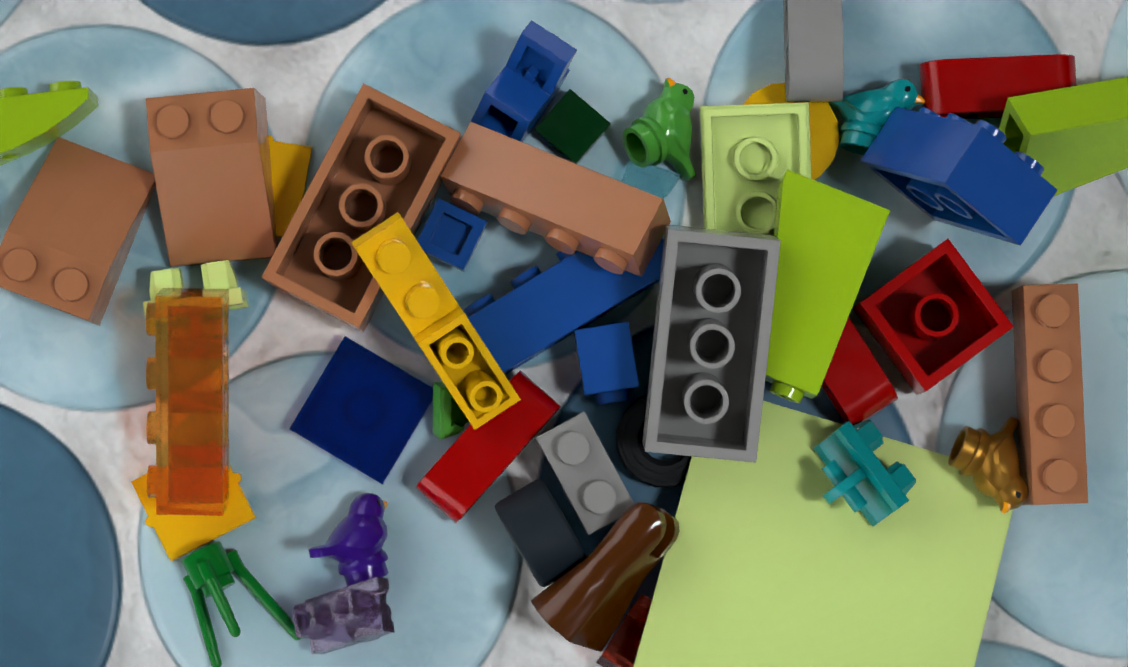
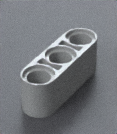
[783,0,844,102]

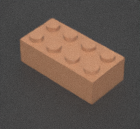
[261,83,462,333]

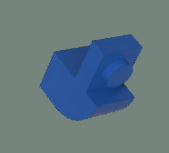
[471,20,577,142]

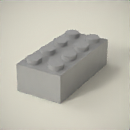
[642,224,781,463]

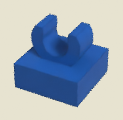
[417,198,488,272]

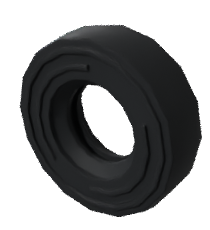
[616,395,691,487]

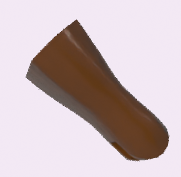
[531,502,680,652]

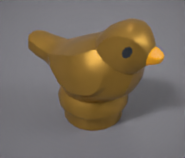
[948,416,1028,514]

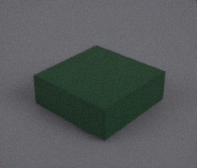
[535,89,611,164]

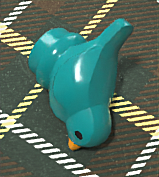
[828,79,925,156]

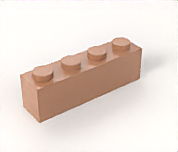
[440,122,671,277]
[1011,283,1088,505]

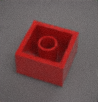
[852,239,1014,395]

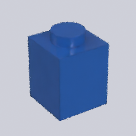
[574,321,639,405]

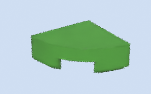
[433,381,468,439]

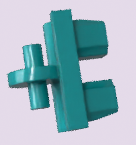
[813,420,916,527]

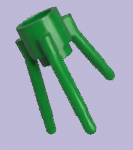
[181,541,302,667]

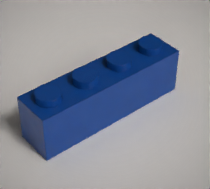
[463,238,664,375]

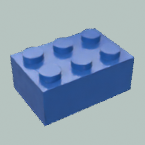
[860,107,1057,246]

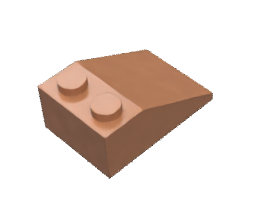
[146,88,277,267]
[0,137,156,326]

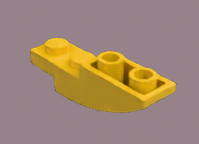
[351,212,521,430]

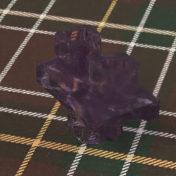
[293,577,395,655]

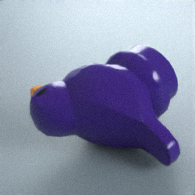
[309,493,389,587]

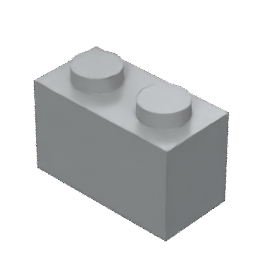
[536,412,634,535]

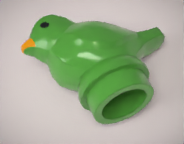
[622,78,696,181]

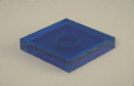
[289,336,433,484]

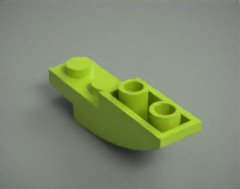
[0,81,98,165]

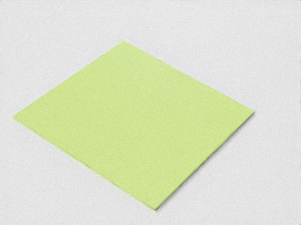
[633,401,1013,667]

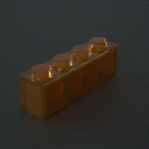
[146,288,229,516]

